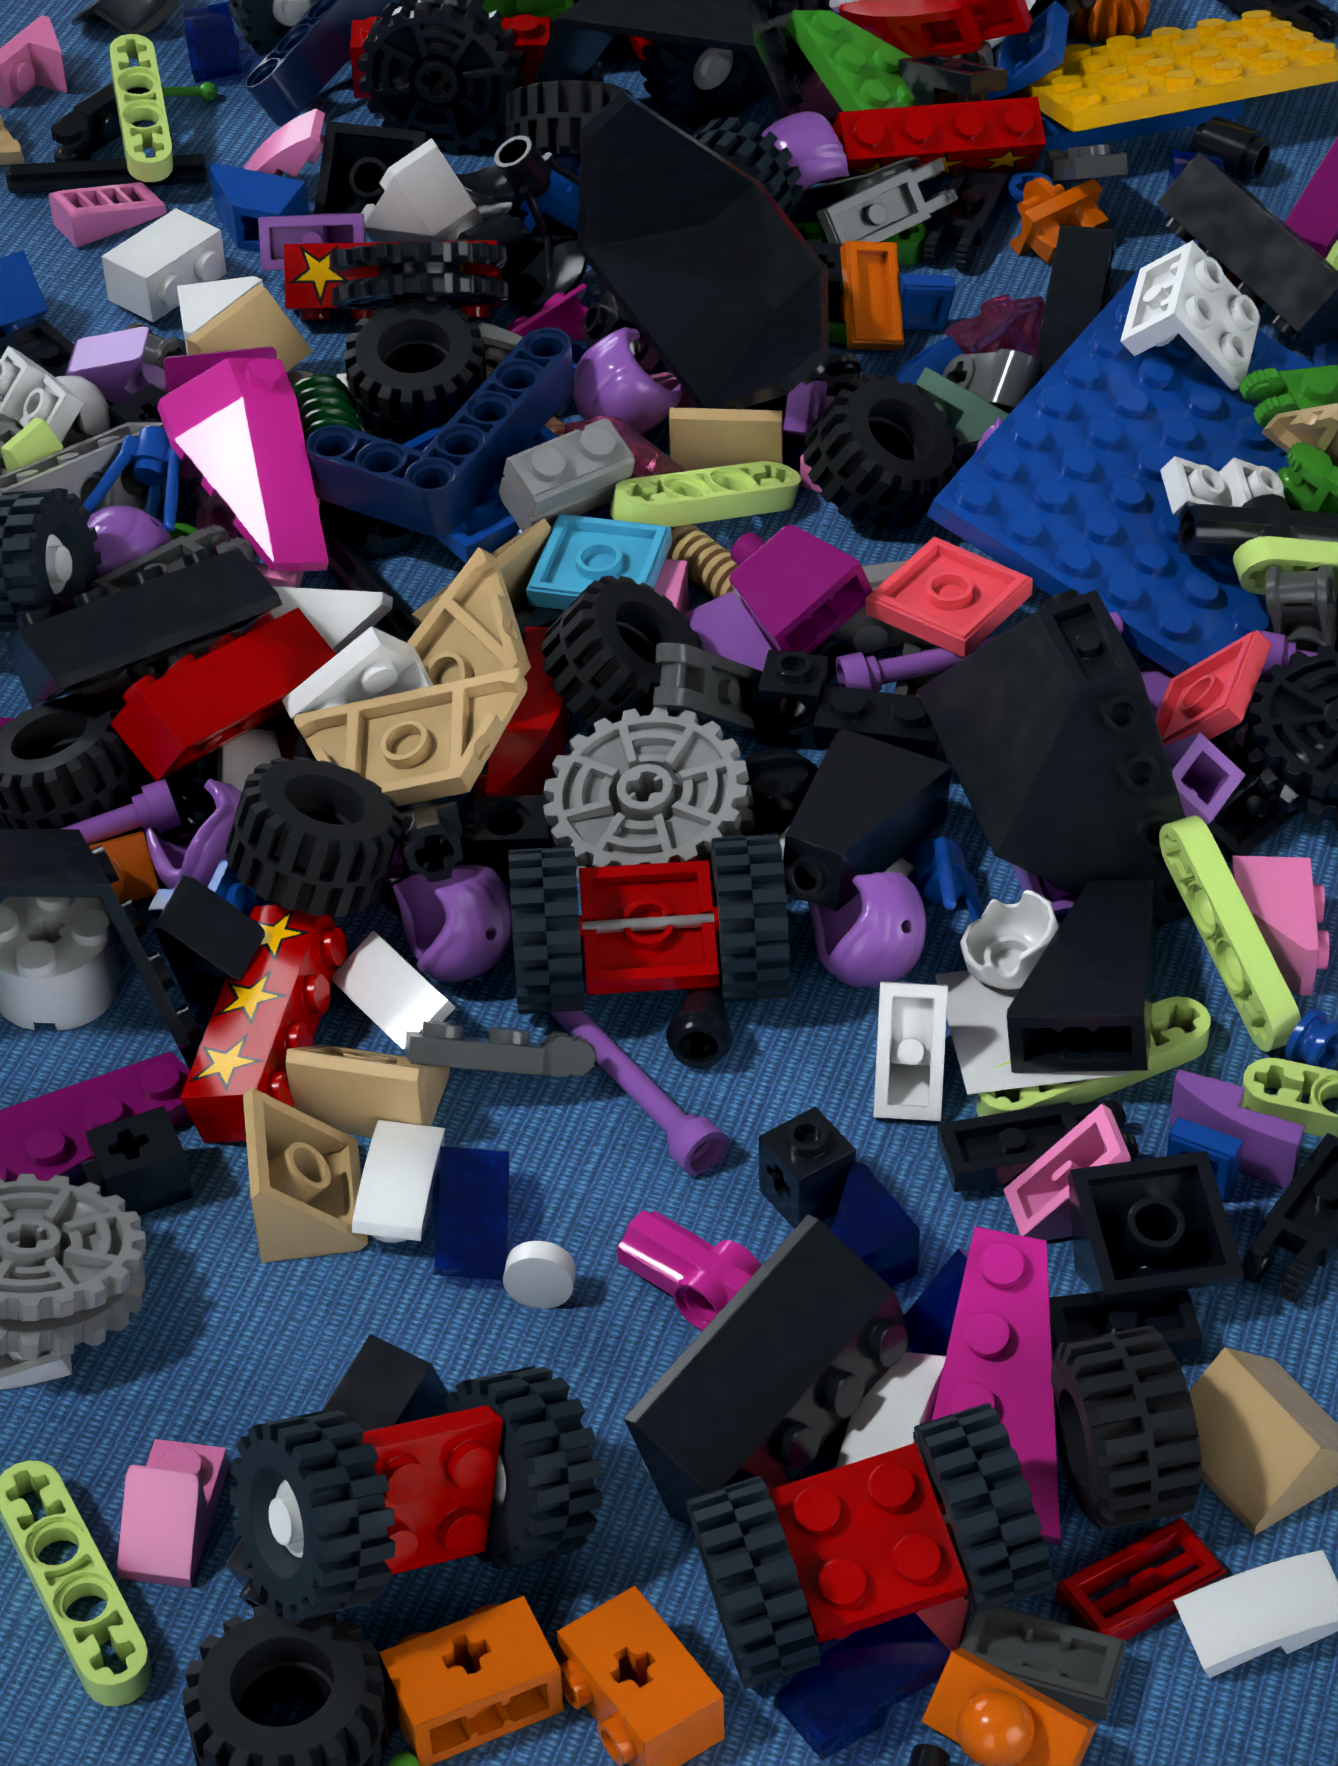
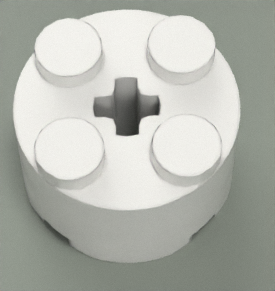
[0,896,121,1031]

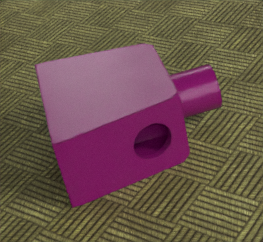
[729,525,873,654]

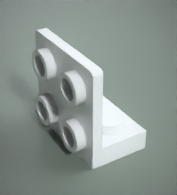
[1120,240,1260,391]
[282,626,433,720]

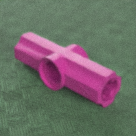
[617,1210,761,1331]

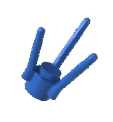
[82,426,182,532]
[908,837,984,922]

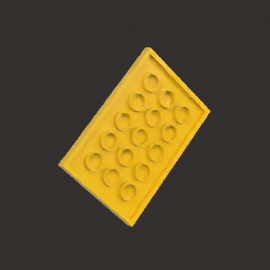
[1013,10,1338,132]

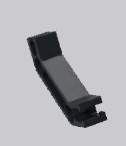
[1037,225,1116,382]

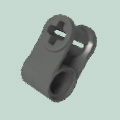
[942,349,1043,414]
[1265,564,1338,653]

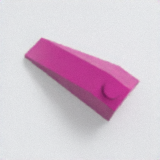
[157,358,329,571]

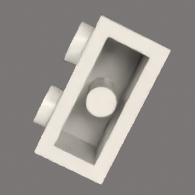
[101,208,227,322]

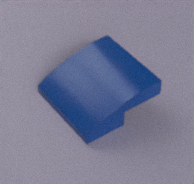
[984,0,1069,101]

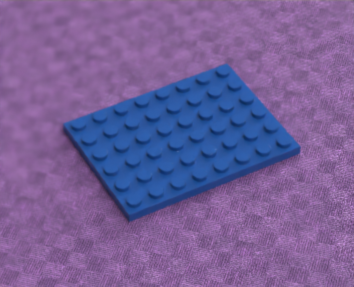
[926,261,1320,676]

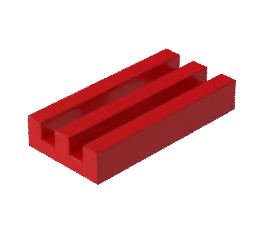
[1055,1517,1227,1640]

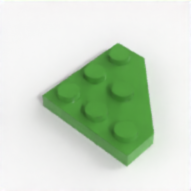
[784,10,918,112]

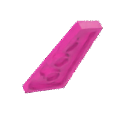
[932,1227,1061,1546]

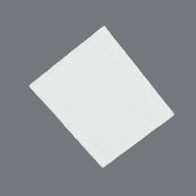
[935,970,1128,1095]

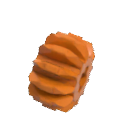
[1069,0,1150,43]

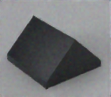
[314,121,428,215]
[1068,1151,1244,1302]

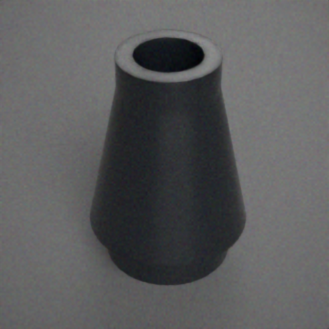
[666,982,733,1069]

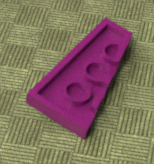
[0,1051,191,1186]

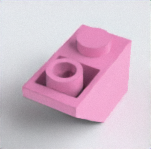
[1230,856,1329,996]

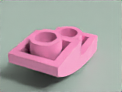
[244,109,325,178]

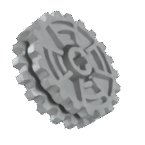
[543,707,755,886]
[0,1174,146,1360]

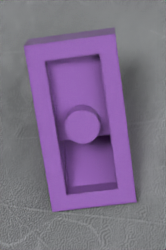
[258,213,366,271]
[65,327,167,420]

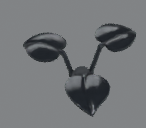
[456,135,587,311]

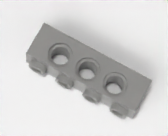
[0,422,182,513]

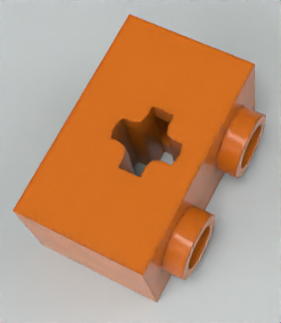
[557,1585,725,1766]
[379,1595,564,1766]

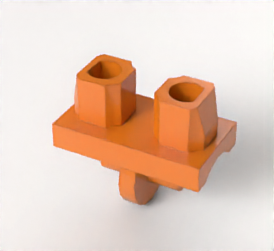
[1010,177,1110,265]

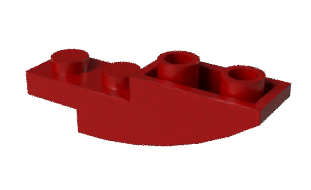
[839,0,1033,57]
[475,627,573,797]

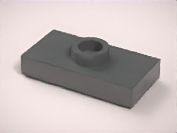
[960,1606,1127,1720]

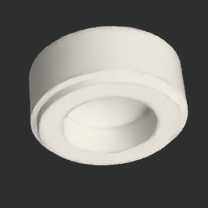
[503,1241,576,1309]

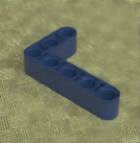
[245,0,400,125]
[306,327,574,536]

